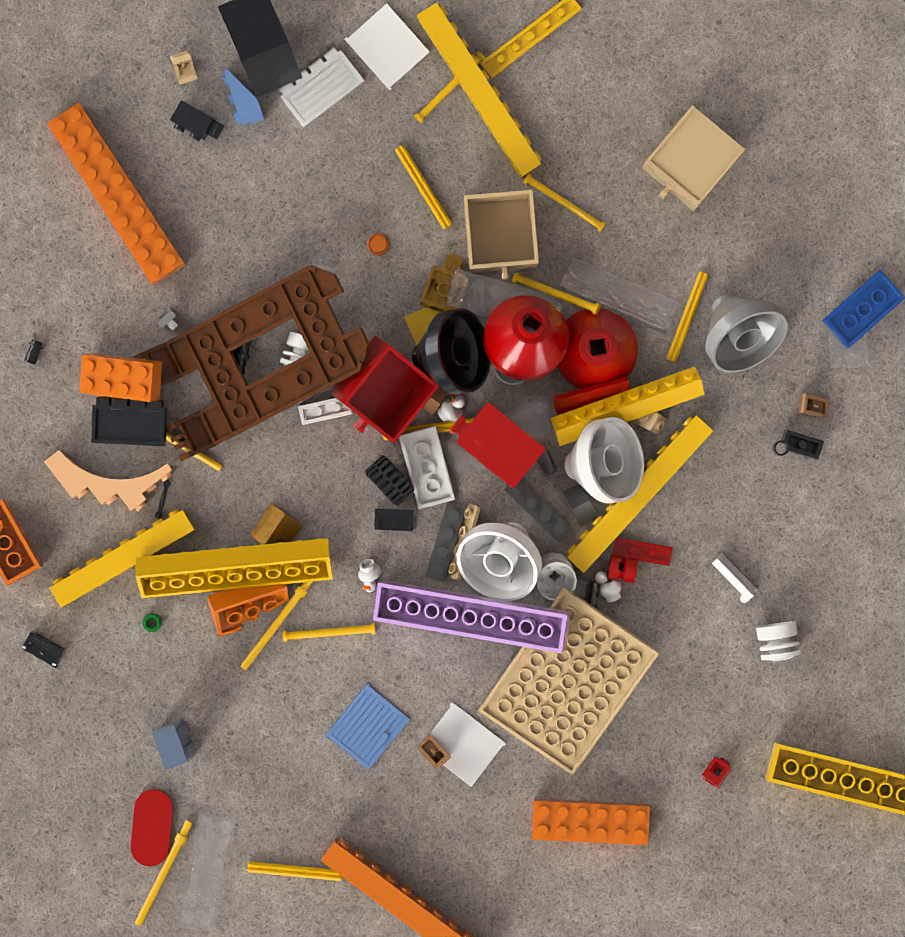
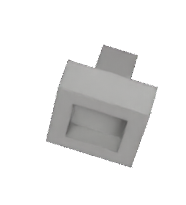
[155,307,178,331]

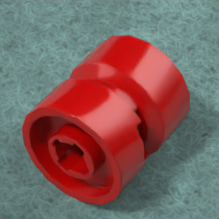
[607,554,638,583]

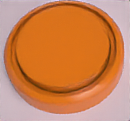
[367,233,389,255]

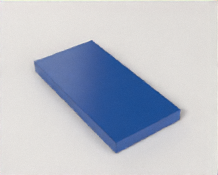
[822,269,905,349]

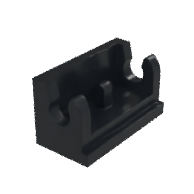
[374,509,414,531]
[22,631,66,668]

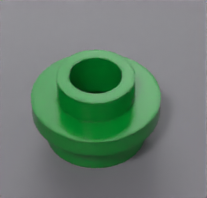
[143,613,162,632]

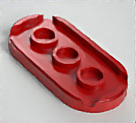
[131,789,173,867]

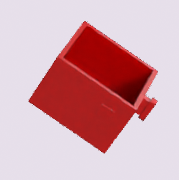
[329,336,439,444]
[449,402,546,489]

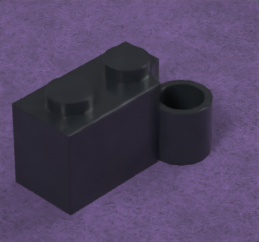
[170,100,225,142]
[772,430,824,460]

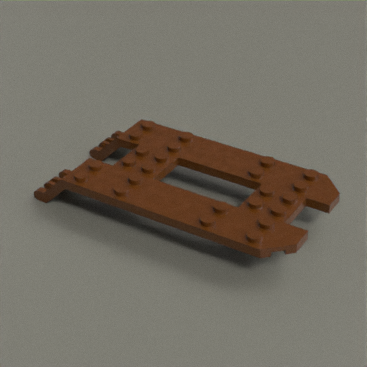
[132,265,370,462]

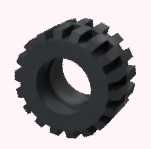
[365,455,415,506]

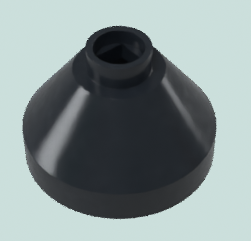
[412,308,491,394]

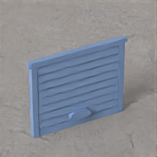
[325,683,410,770]

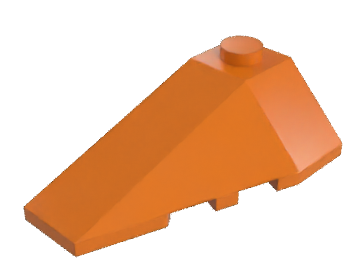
[207,584,289,637]

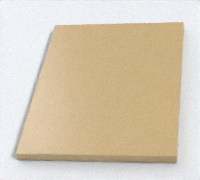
[478,587,660,775]

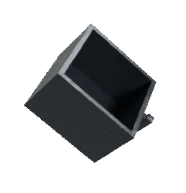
[218,0,303,97]

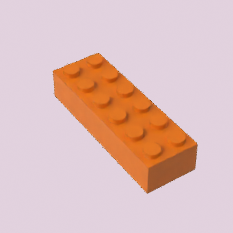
[532,799,650,845]

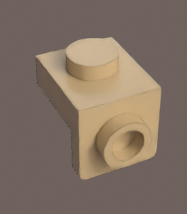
[171,51,198,85]
[632,412,666,435]

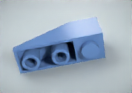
[222,69,264,127]

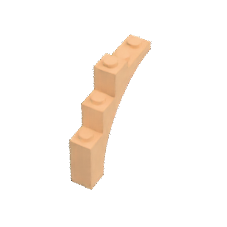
[44,450,174,512]

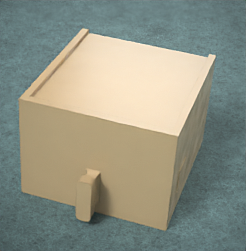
[642,105,745,211]
[463,190,539,280]

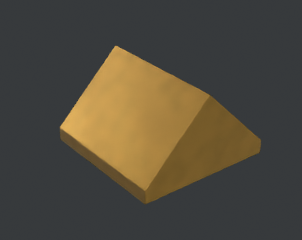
[249,503,303,544]

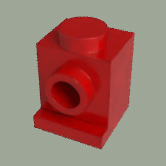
[702,757,732,790]

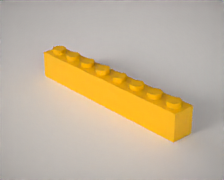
[550,366,704,446]
[50,509,196,608]

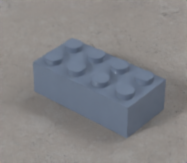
[152,719,197,770]

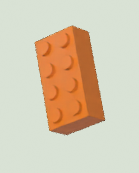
[80,353,162,402]
[0,500,44,586]

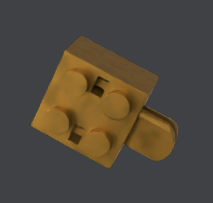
[420,254,469,312]

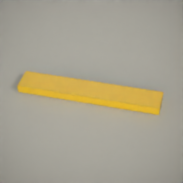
[480,0,582,79]

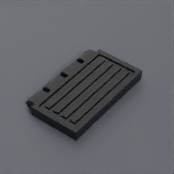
[91,397,167,447]

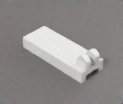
[298,398,353,425]
[712,553,758,603]

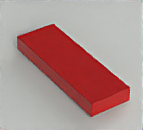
[613,537,673,566]

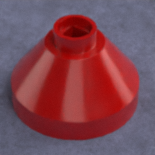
[483,295,569,381]
[557,308,638,389]

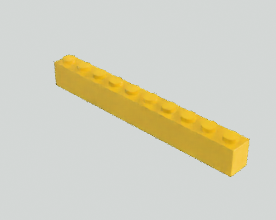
[417,2,542,178]
[566,416,713,573]

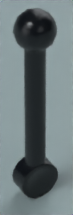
[155,480,171,519]

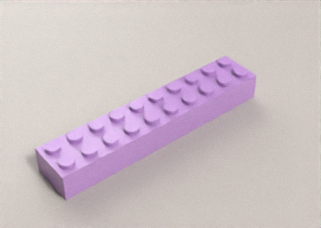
[373,580,571,653]

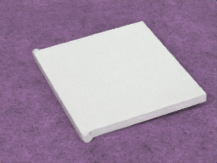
[345,4,430,90]
[428,702,506,787]

